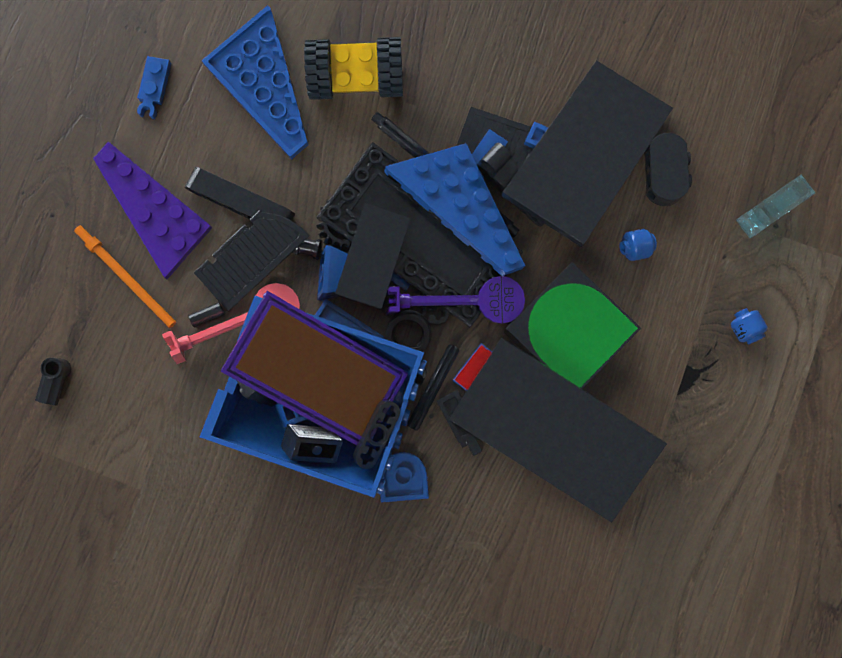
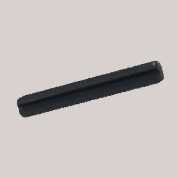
[407,344,459,431]

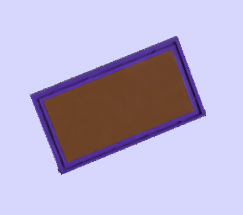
[221,291,408,446]

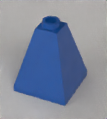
[317,245,348,300]

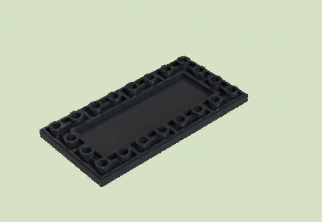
[501,60,673,247]
[317,142,523,328]
[449,337,667,523]

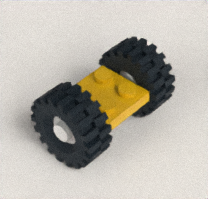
[304,37,403,100]

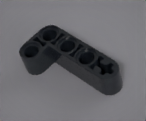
[477,142,544,227]

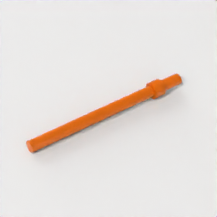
[74,225,176,328]

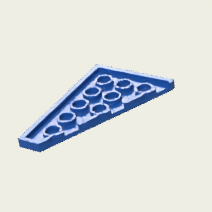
[202,5,308,160]
[384,143,525,276]

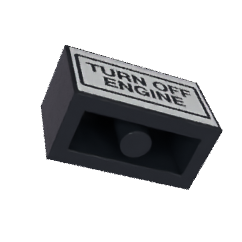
[281,424,343,463]

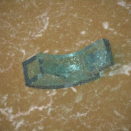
[736,174,816,238]

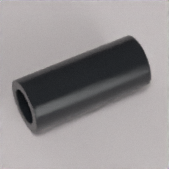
[188,302,225,328]

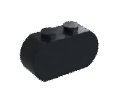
[644,133,692,206]

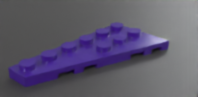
[93,142,212,279]

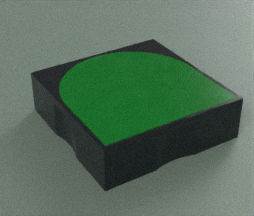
[504,262,641,389]

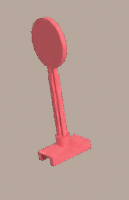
[162,283,300,364]

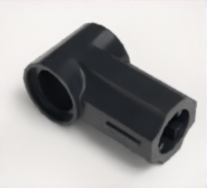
[35,358,71,406]

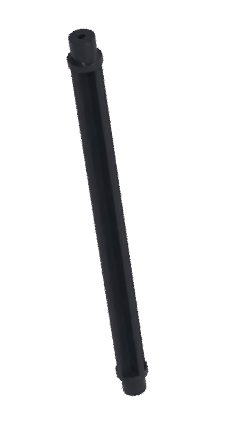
[371,112,520,238]

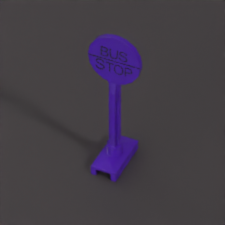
[386,276,525,324]

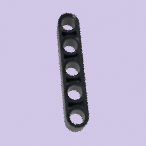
[185,167,295,221]

